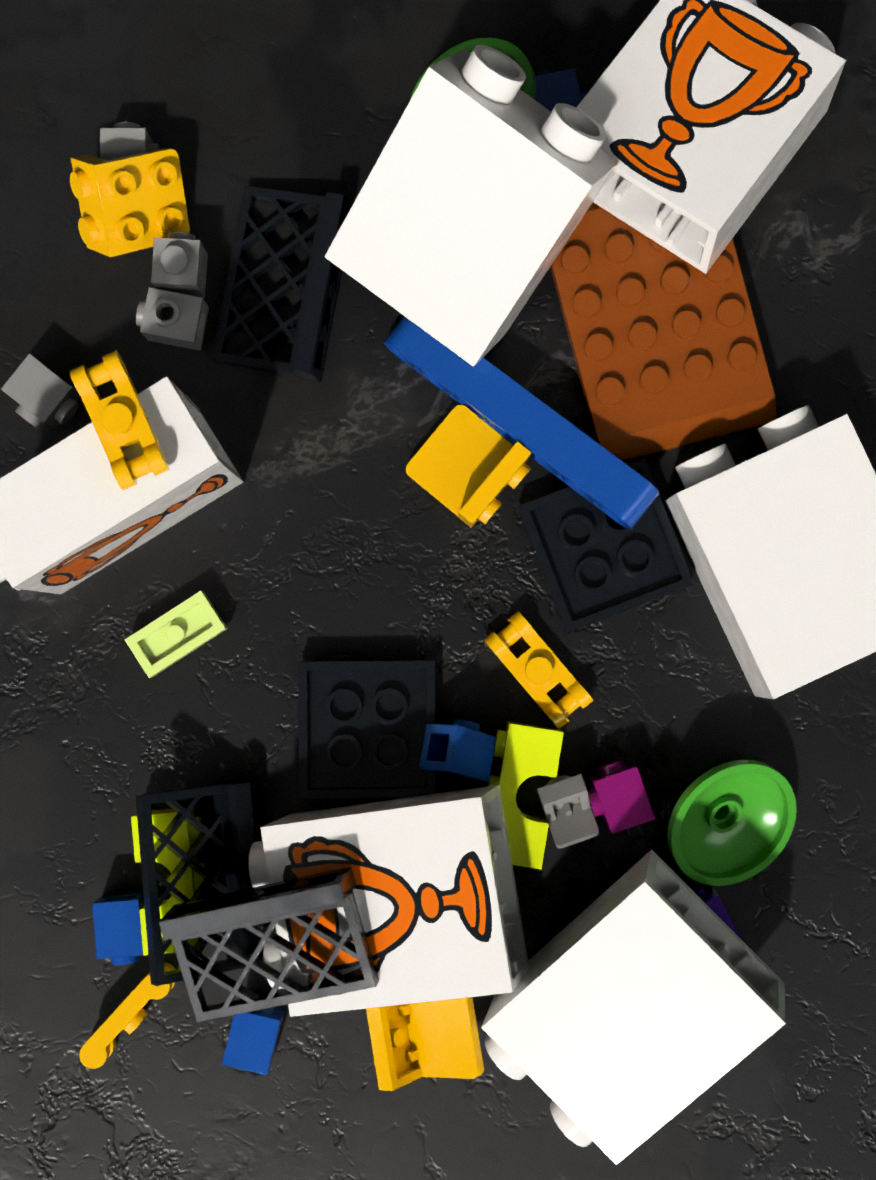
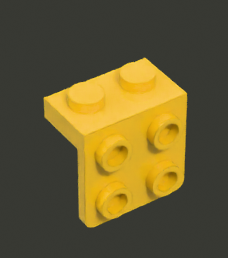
[70,148,190,257]
[406,405,532,528]
[366,997,484,1091]

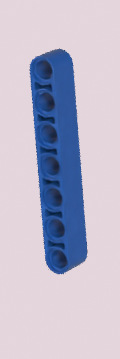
[384,316,660,530]

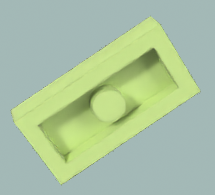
[125,590,228,678]

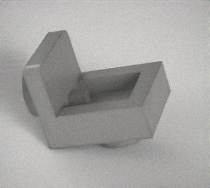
[537,774,599,849]

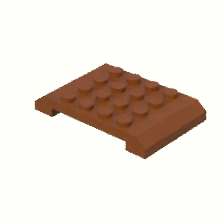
[550,202,777,462]

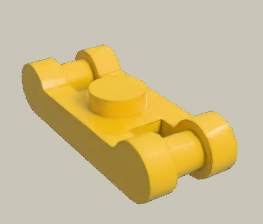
[69,350,170,490]
[484,611,594,730]
[79,963,176,1069]

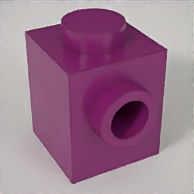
[587,759,655,834]

